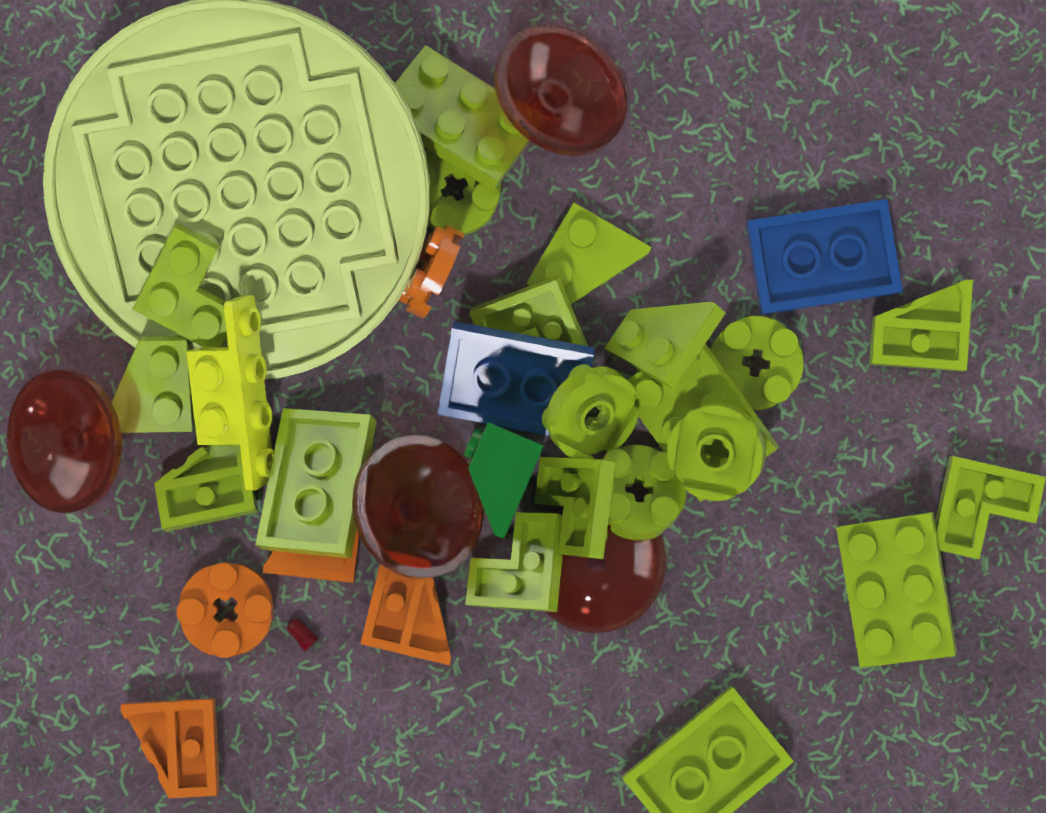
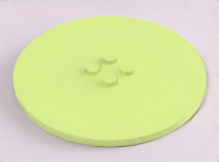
[43,0,430,380]

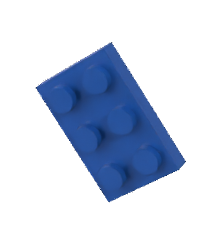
[745,199,903,316]
[438,321,595,436]

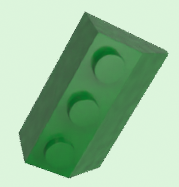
[464,422,544,539]

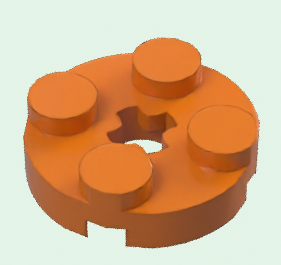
[398,225,464,319]
[176,562,274,658]

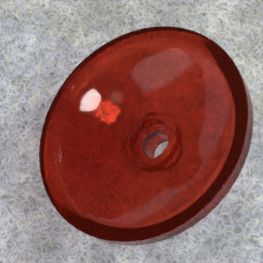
[494,24,627,156]
[7,369,122,513]
[352,435,484,579]
[545,506,666,633]

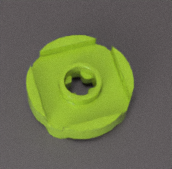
[425,150,501,235]
[710,316,803,411]
[542,364,639,459]
[667,403,766,501]
[603,445,686,540]

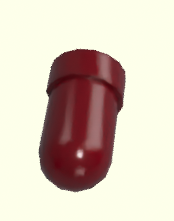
[287,619,319,652]

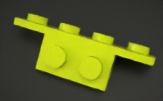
[186,295,274,491]

